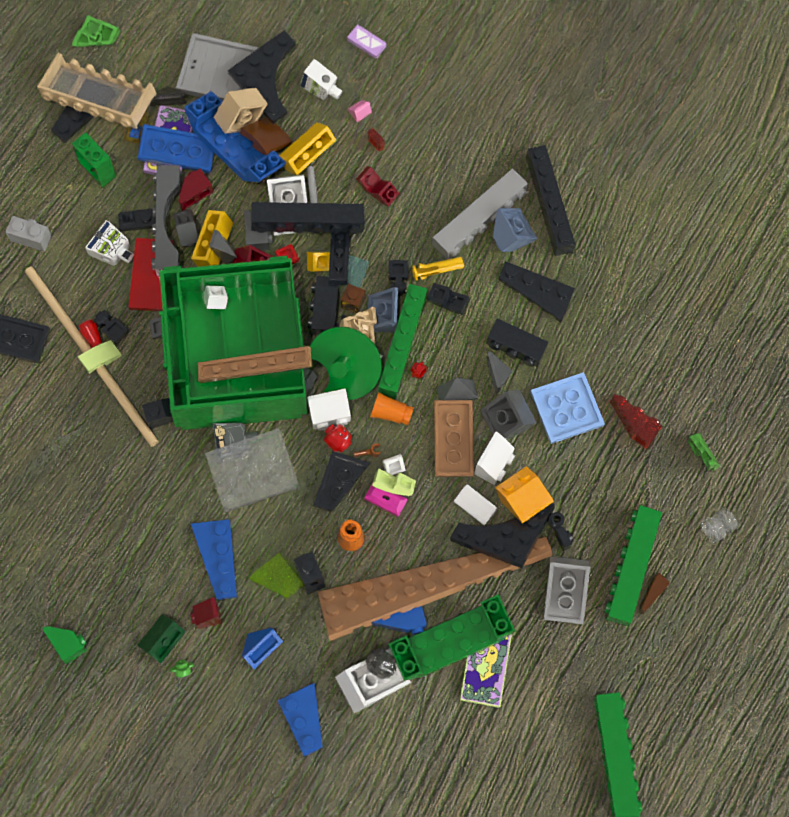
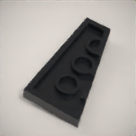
[498,262,575,323]

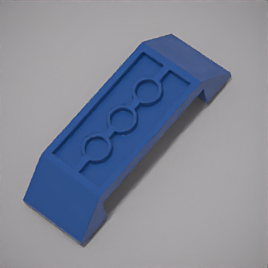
[184,91,286,182]

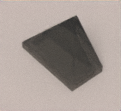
[150,86,187,107]

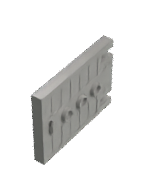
[176,33,259,101]

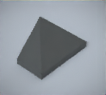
[209,230,236,264]
[486,352,512,393]
[437,378,478,400]

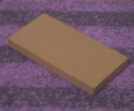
[434,400,474,477]

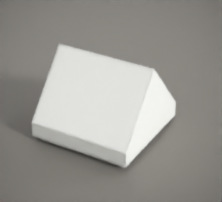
[382,454,406,475]

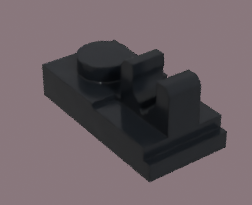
[118,208,156,232]

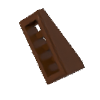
[639,573,670,615]

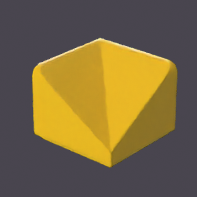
[307,251,330,272]

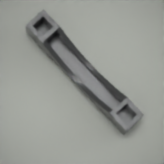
[152,165,181,276]

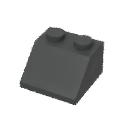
[480,390,536,440]

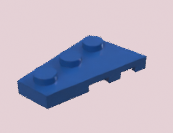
[278,683,323,757]

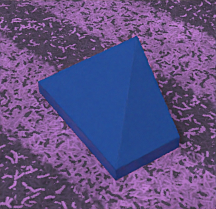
[242,628,283,669]

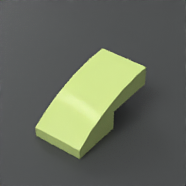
[78,340,122,374]
[372,469,416,496]

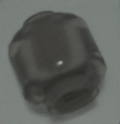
[366,649,396,679]

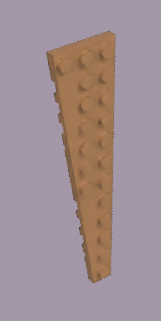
[318,537,552,641]

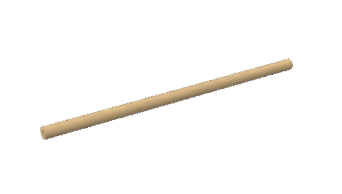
[25,266,159,447]

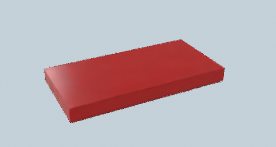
[129,238,174,311]

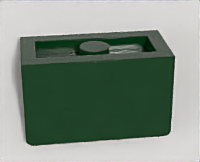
[137,614,186,663]

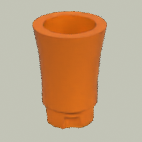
[370,392,413,425]
[337,520,365,551]

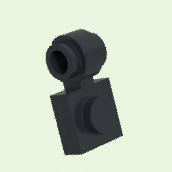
[389,260,408,296]
[93,310,129,344]
[548,512,573,551]

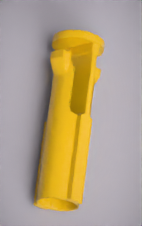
[412,257,464,281]

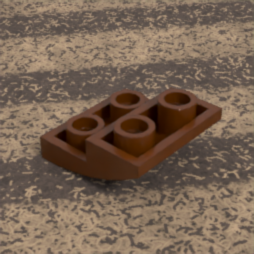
[240,117,292,155]

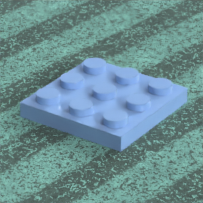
[530,372,605,444]

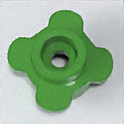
[170,660,194,677]

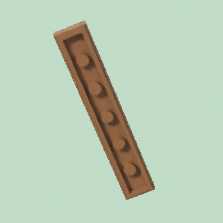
[198,346,312,383]

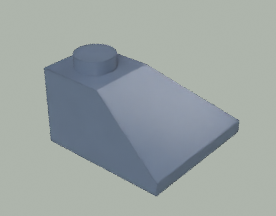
[493,208,537,252]

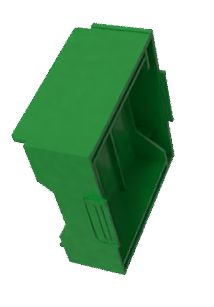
[159,256,307,430]

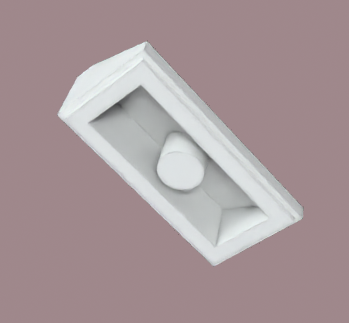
[454,484,497,525]

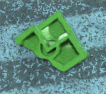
[72,15,121,47]
[687,433,720,471]

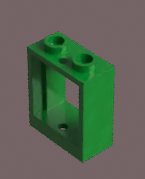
[71,132,116,188]

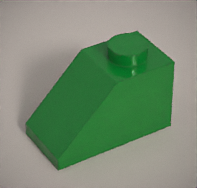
[42,626,87,664]

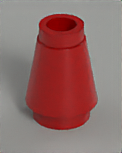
[79,320,102,348]

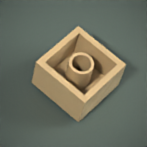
[214,88,267,134]

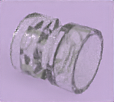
[701,507,738,543]

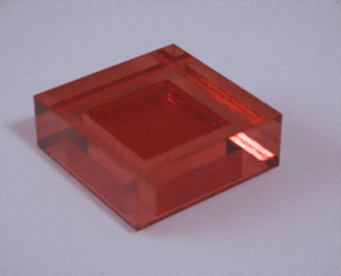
[368,128,385,152]

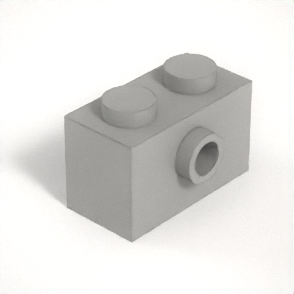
[6,216,51,252]

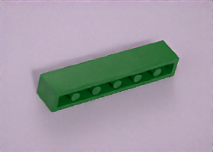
[378,284,427,399]
[604,505,662,627]
[593,692,642,817]

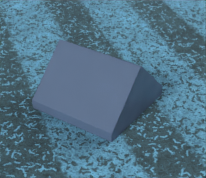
[368,287,398,333]

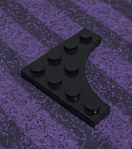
[228,30,296,124]
[450,503,555,568]

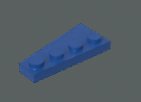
[191,519,237,600]

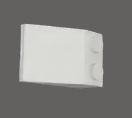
[267,175,307,236]
[335,648,411,713]

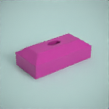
[364,483,408,517]

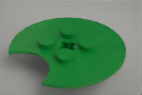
[310,327,382,400]

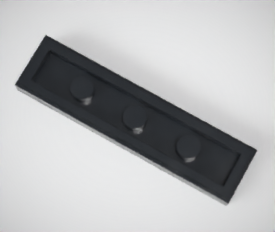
[328,232,350,285]

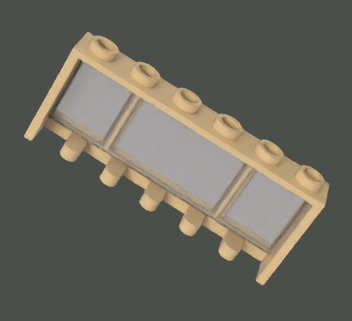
[37,53,157,129]

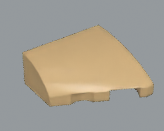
[339,307,377,344]

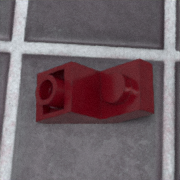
[356,166,400,207]

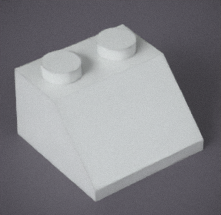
[307,389,351,431]
[474,432,515,485]

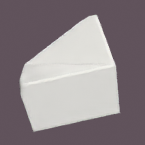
[204,286,228,309]

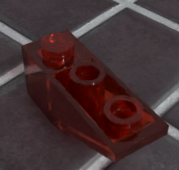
[610,394,663,449]

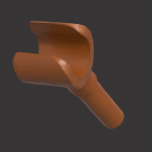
[354,443,381,457]

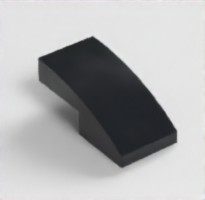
[426,283,470,315]

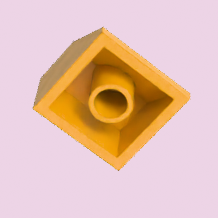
[495,466,554,523]

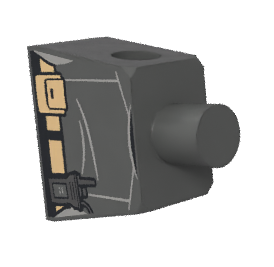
[213,423,259,464]

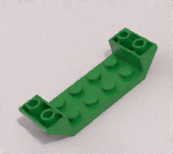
[388,594,515,681]

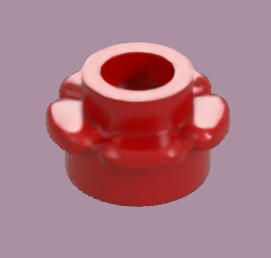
[410,362,427,379]

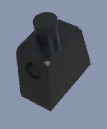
[293,552,326,595]

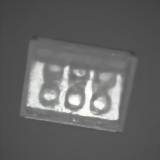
[205,428,299,512]

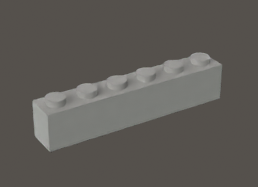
[432,168,528,259]

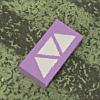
[347,25,386,59]

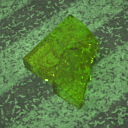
[249,553,303,599]

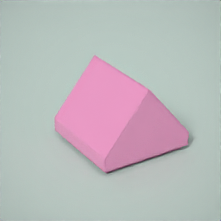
[348,100,372,122]

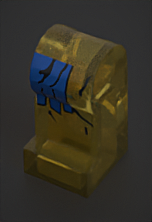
[124,106,149,144]

